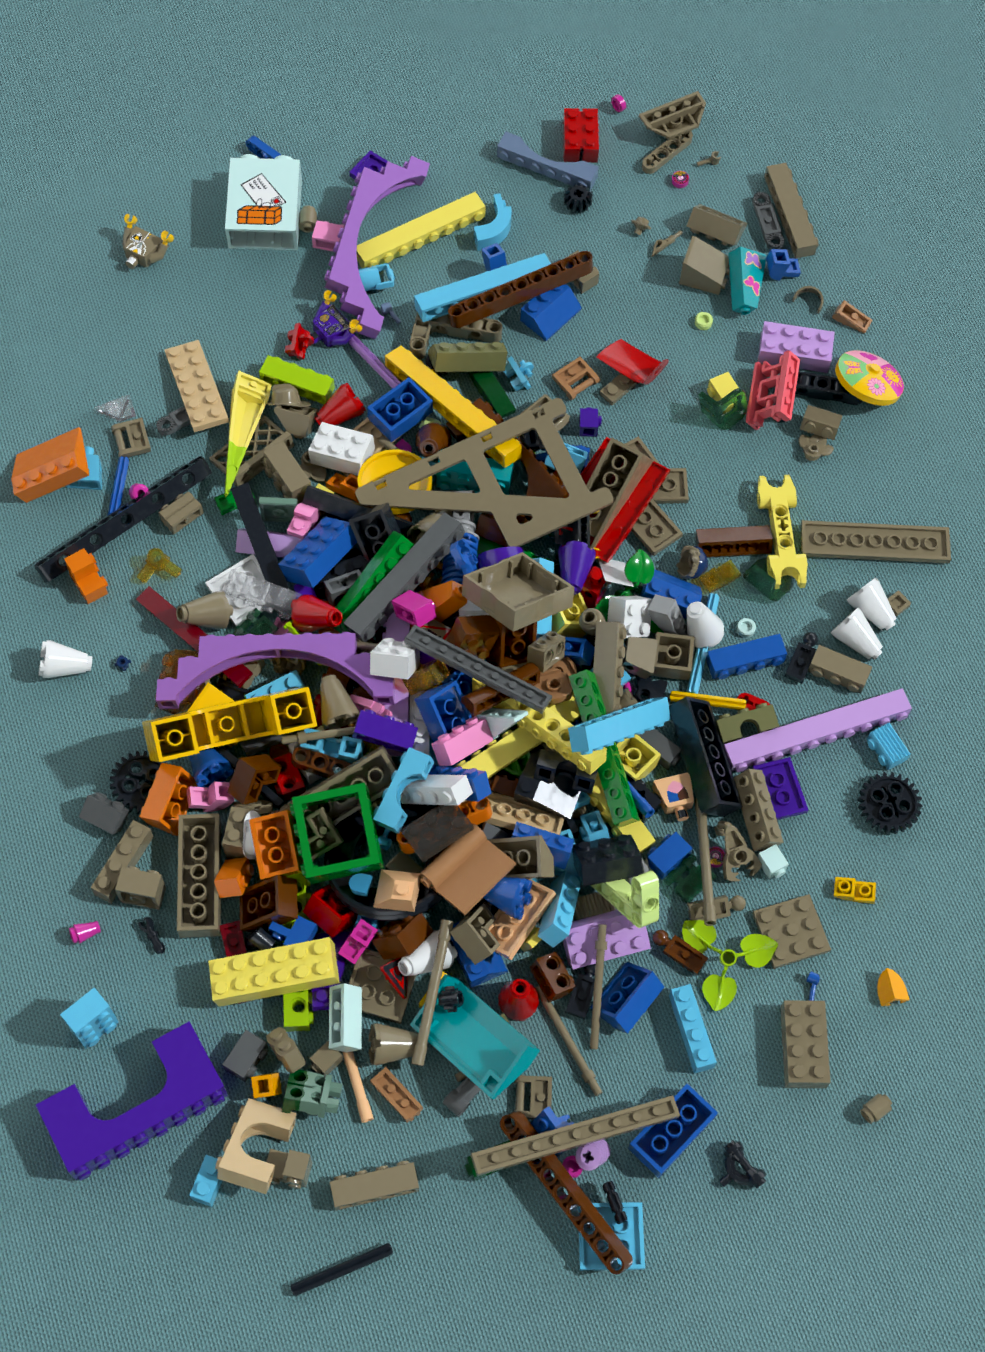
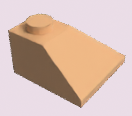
[374,869,421,912]

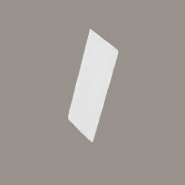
[598,558,634,587]

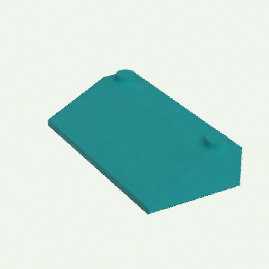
[410,974,540,1100]

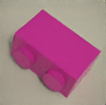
[391,590,437,627]

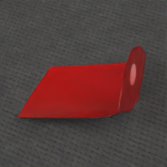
[596,339,669,385]

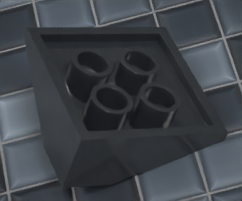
[514,747,581,820]

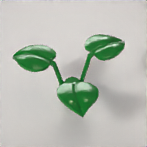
[595,549,664,634]

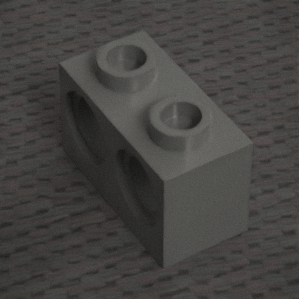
[324,569,361,607]

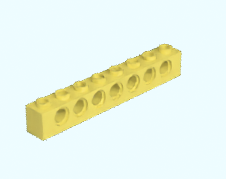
[472,678,607,775]

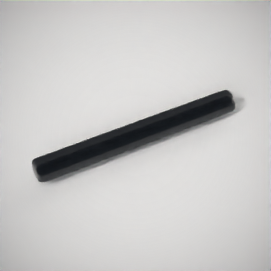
[290,1243,393,1296]

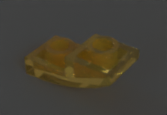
[699,559,741,593]

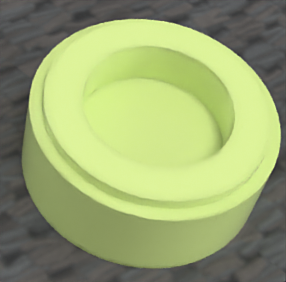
[695,312,713,330]

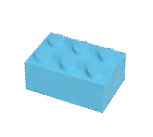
[60,988,118,1049]

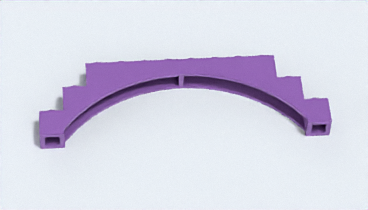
[324,156,430,339]
[156,632,395,709]

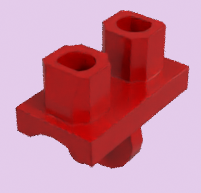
[285,323,314,360]

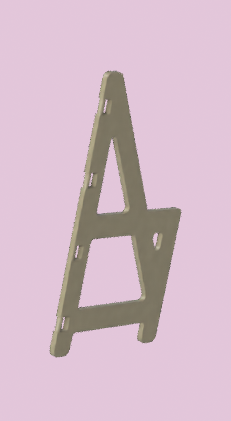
[355,398,614,547]

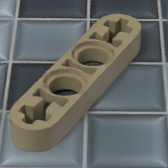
[642,131,693,174]

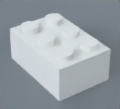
[308,422,375,476]

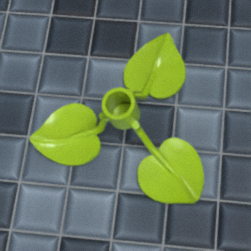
[682,920,778,1011]

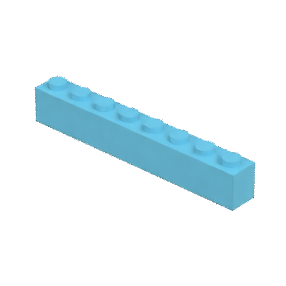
[414,253,551,322]
[568,697,671,755]

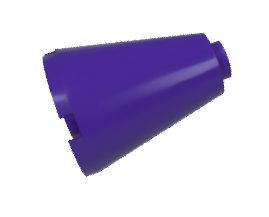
[558,541,596,595]

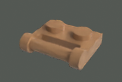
[552,356,600,400]

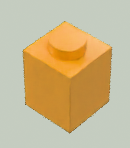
[251,1072,282,1098]

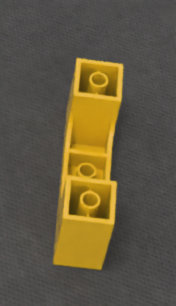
[142,687,317,762]

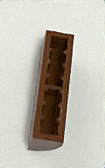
[696,525,773,557]
[461,662,540,717]

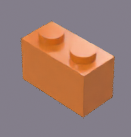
[214,857,254,898]

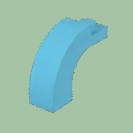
[474,193,512,251]

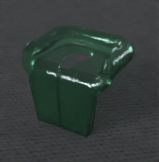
[698,388,748,430]
[743,558,792,602]

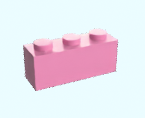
[431,717,493,766]

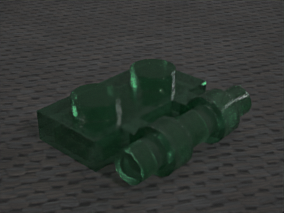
[232,608,279,636]
[664,854,716,903]

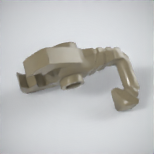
[714,821,762,881]

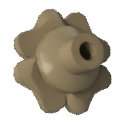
[631,217,651,235]

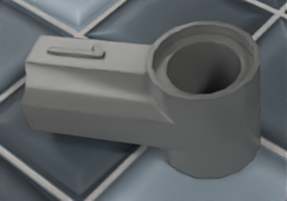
[442,1077,481,1117]

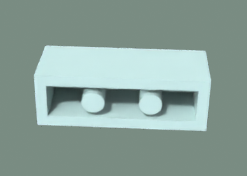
[329,983,362,1053]

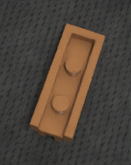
[370,1067,423,1123]

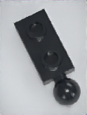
[784,632,818,684]
[565,963,596,1020]

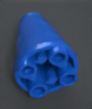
[189,748,234,788]
[483,877,532,920]

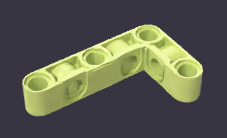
[591,871,659,928]

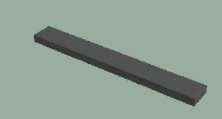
[404,625,552,714]

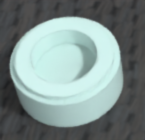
[736,618,756,638]

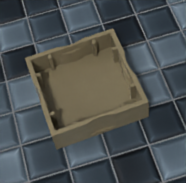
[462,552,575,631]

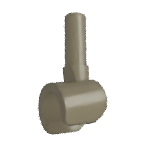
[697,151,721,166]

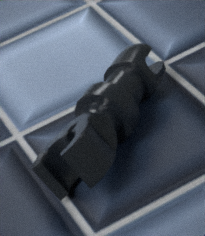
[138,917,165,954]

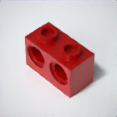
[274,752,306,802]

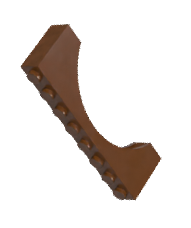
[446,398,569,521]

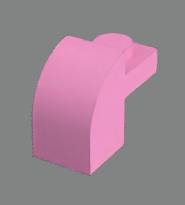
[287,503,320,539]
[186,781,235,812]

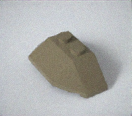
[639,91,706,139]

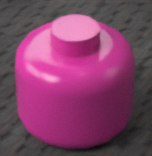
[129,483,148,499]

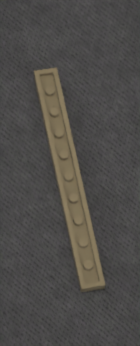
[471,1095,680,1176]

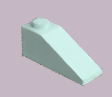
[475,708,528,739]

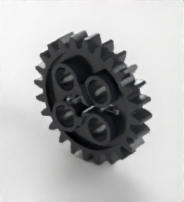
[110,751,168,814]
[857,772,923,834]

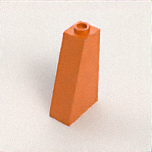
[410,580,467,628]

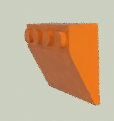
[11,427,89,503]

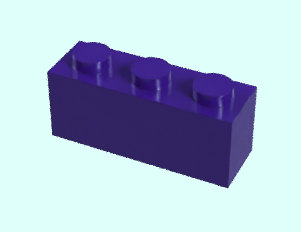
[352,709,418,753]

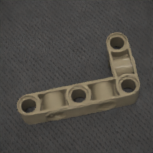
[410,313,502,360]

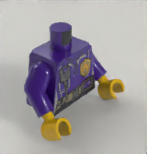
[310,290,362,347]

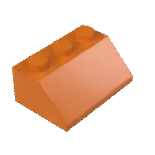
[139,763,197,836]
[249,810,304,880]

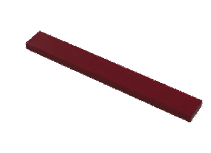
[136,586,253,688]

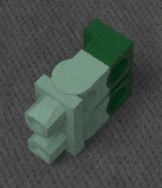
[282,1069,343,1118]

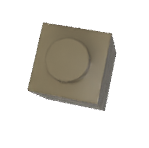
[310,1041,343,1077]

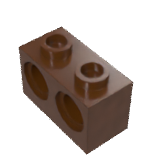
[529,951,576,1003]

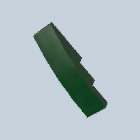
[468,371,516,418]

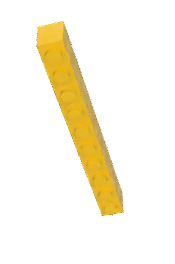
[385,345,522,468]

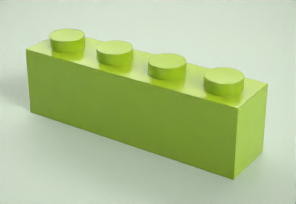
[259,355,335,405]

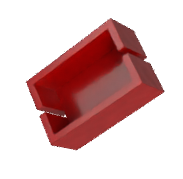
[563,108,599,163]

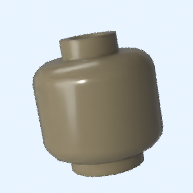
[579,608,606,636]

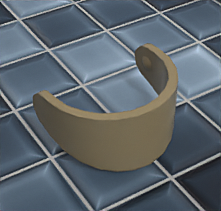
[792,286,823,313]

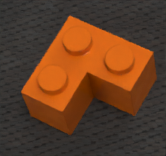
[64,548,108,604]

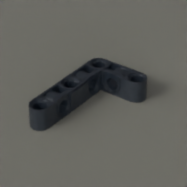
[773,372,862,423]

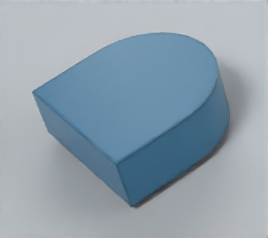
[349,873,373,896]

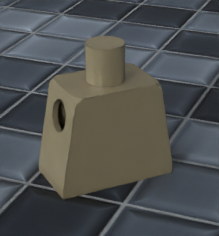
[622,637,658,679]

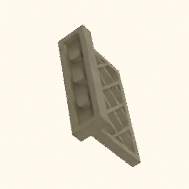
[209,415,294,487]

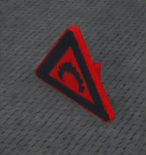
[380,957,408,999]

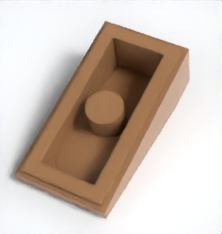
[832,300,872,334]

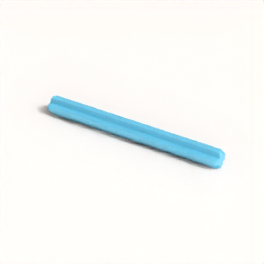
[687,593,719,694]

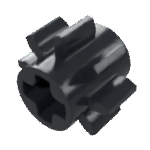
[438,986,464,1013]

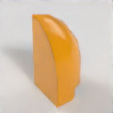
[877,968,909,1006]

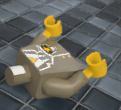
[123,214,174,269]

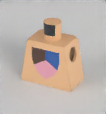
[652,772,694,821]

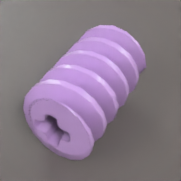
[575,1140,610,1171]

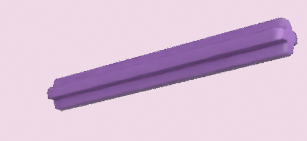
[348,335,401,388]

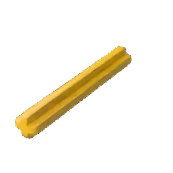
[670,691,746,710]

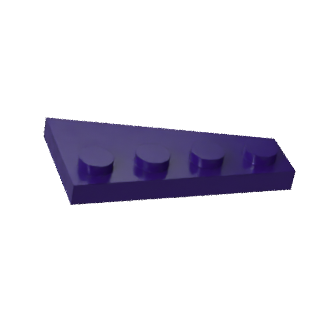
[312,932,351,1011]

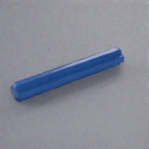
[107,456,129,516]

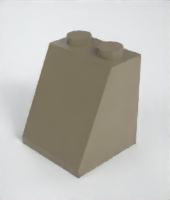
[679,236,730,295]
[222,806,258,865]

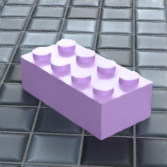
[757,321,835,373]
[563,910,651,969]

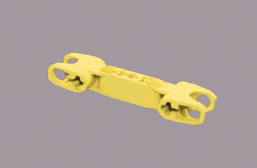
[757,475,808,589]

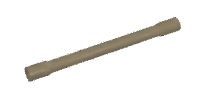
[695,798,716,926]
[411,920,454,1066]

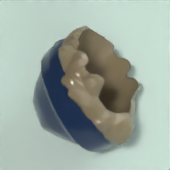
[676,545,709,579]

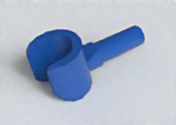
[806,971,820,1001]

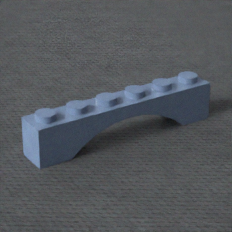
[497,131,599,191]

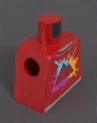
[580,566,611,608]

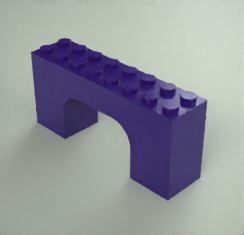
[36,1021,228,1180]

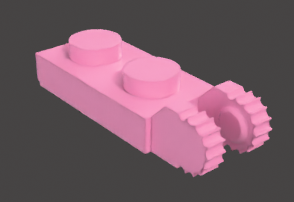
[350,694,393,717]

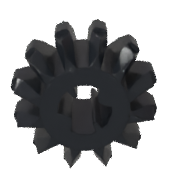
[564,183,593,214]

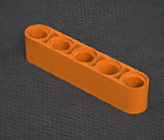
[396,797,492,854]

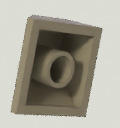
[274,405,319,439]

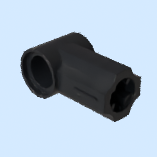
[245,927,276,951]

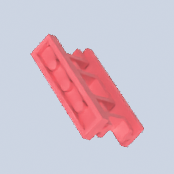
[746,350,800,430]

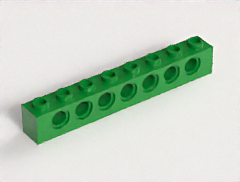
[569,669,640,827]

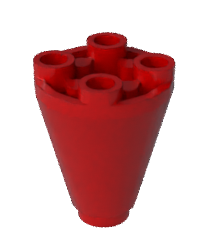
[314,383,366,426]
[291,594,343,633]
[498,979,539,1021]

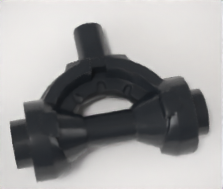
[719,1140,767,1189]

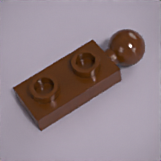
[652,930,708,976]

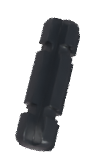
[602,1181,627,1224]

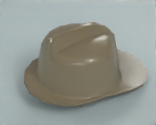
[267,384,311,407]

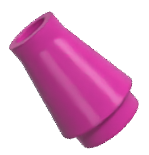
[69,921,101,944]

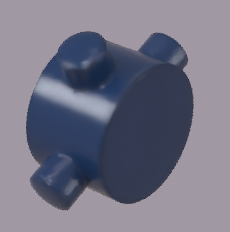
[114,655,131,671]

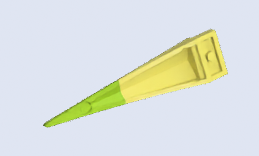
[225,371,272,497]

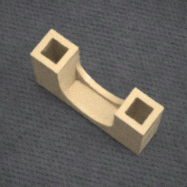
[215,1098,297,1194]

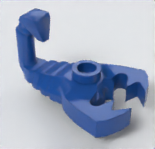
[450,539,478,575]

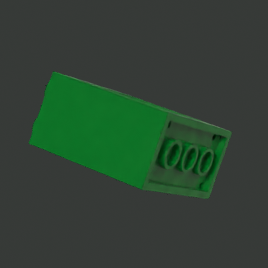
[290,782,384,884]

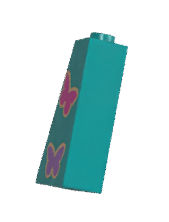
[729,246,766,315]

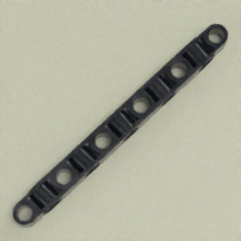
[34,456,212,583]

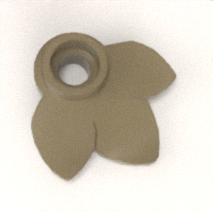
[799,434,834,461]
[300,451,327,482]

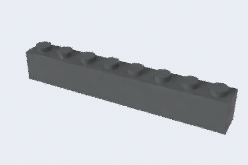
[344,512,465,642]

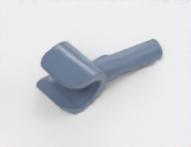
[380,302,401,324]

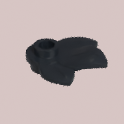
[634,677,670,703]

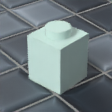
[758,844,789,879]

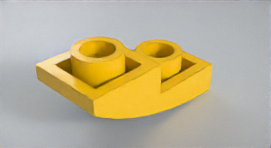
[834,877,876,904]

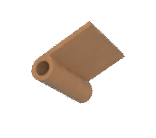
[420,823,517,915]

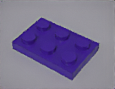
[752,757,808,820]

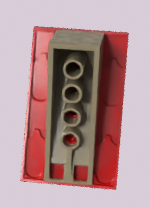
[568,437,670,563]

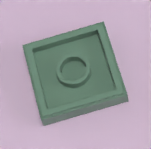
[259,497,298,522]

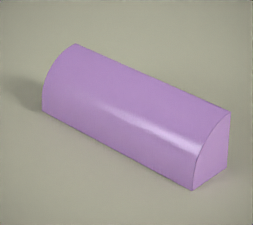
[236,528,303,558]

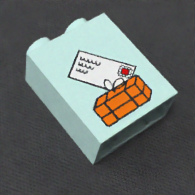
[225,154,302,250]

